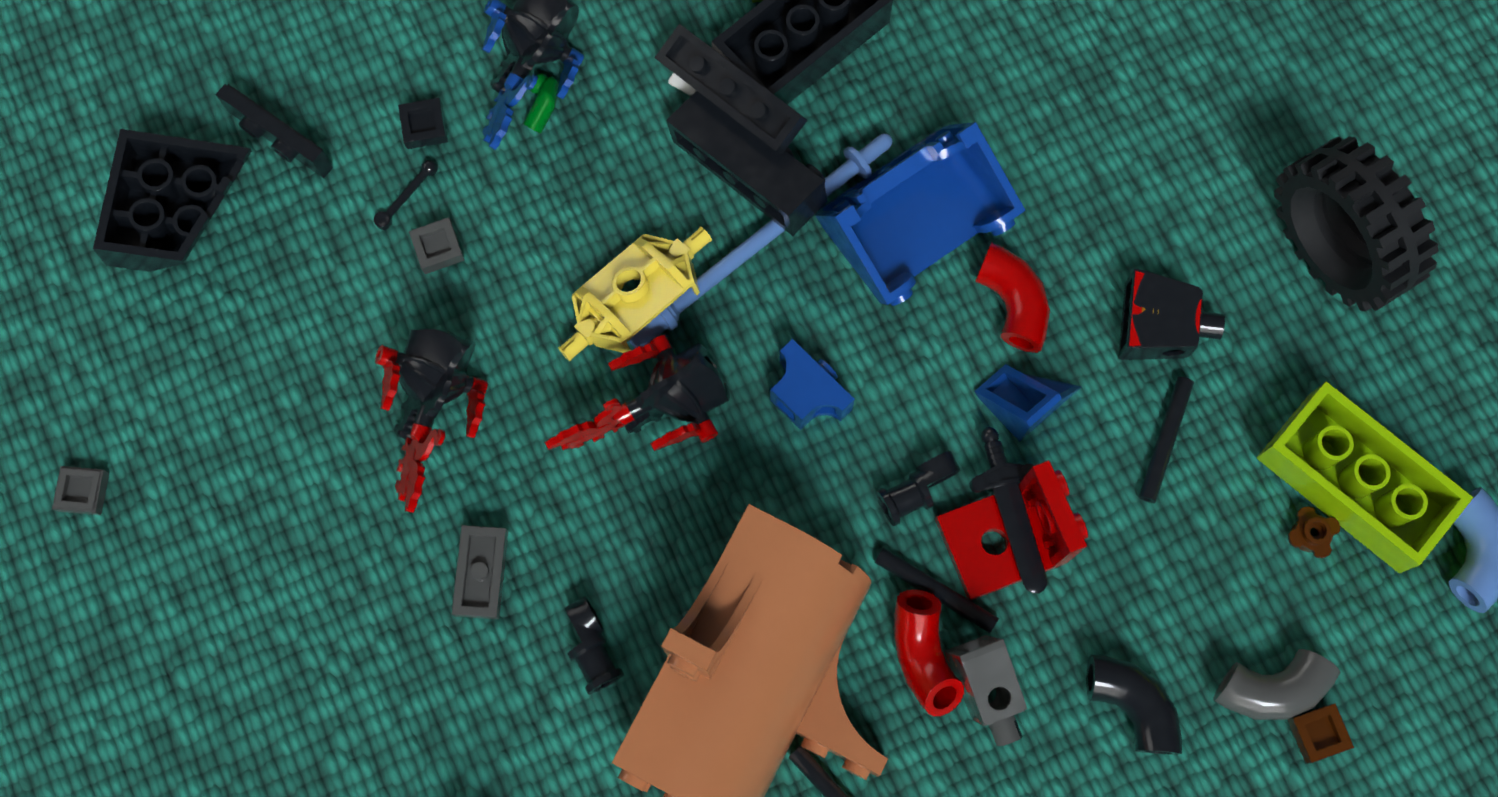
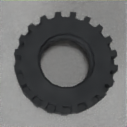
[1274,136,1439,311]

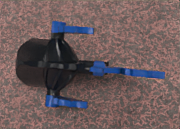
[482,0,584,150]

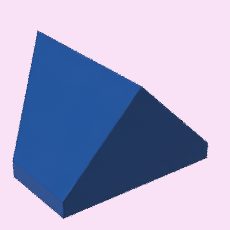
[974,364,1081,442]

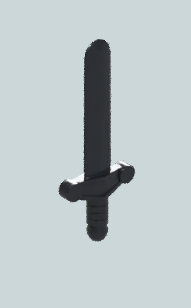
[969,427,1047,594]

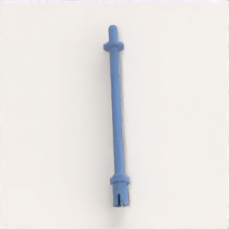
[628,134,893,349]

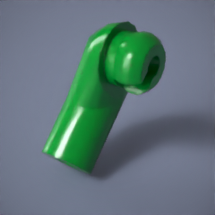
[522,73,559,134]

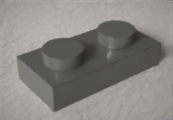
[452,525,509,620]

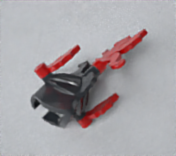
[375,329,488,513]
[544,335,730,451]

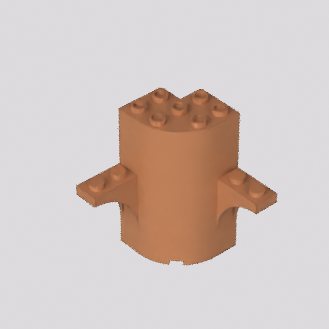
[612,504,888,797]

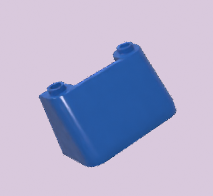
[815,122,1026,306]

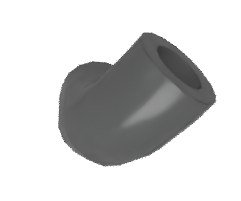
[1213,649,1341,720]

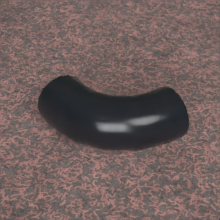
[1086,655,1182,755]

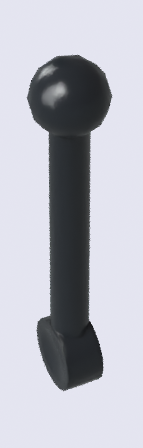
[374,160,438,230]

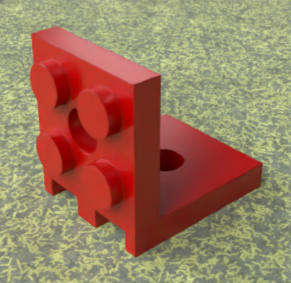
[935,460,1088,601]

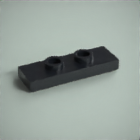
[216,84,333,178]

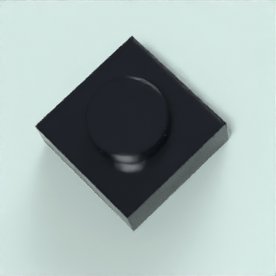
[398,98,448,149]

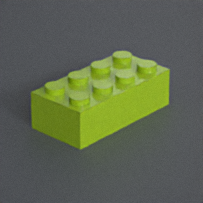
[1256,381,1474,574]

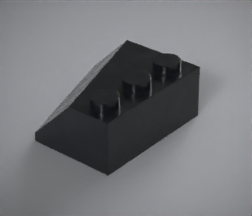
[93,129,252,272]

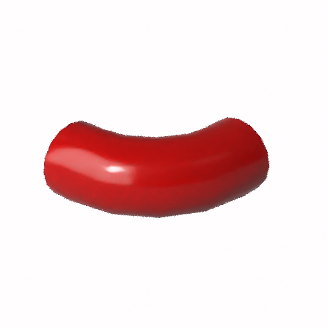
[975,242,1050,353]
[894,589,964,717]

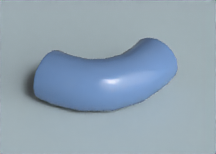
[1449,487,1498,613]

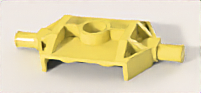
[558,227,712,362]

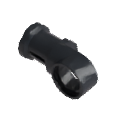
[876,451,961,526]
[565,596,624,695]

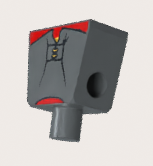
[944,635,1027,746]

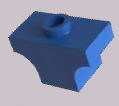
[770,339,855,430]

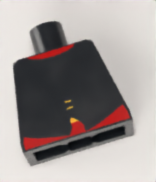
[1118,269,1225,360]

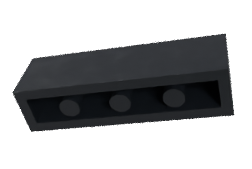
[666,91,828,236]

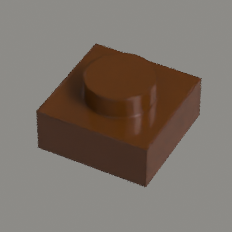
[1287,703,1354,764]

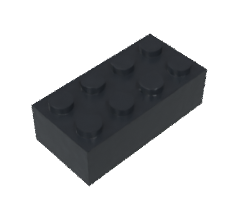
[712,0,893,104]

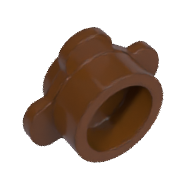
[1288,506,1340,558]

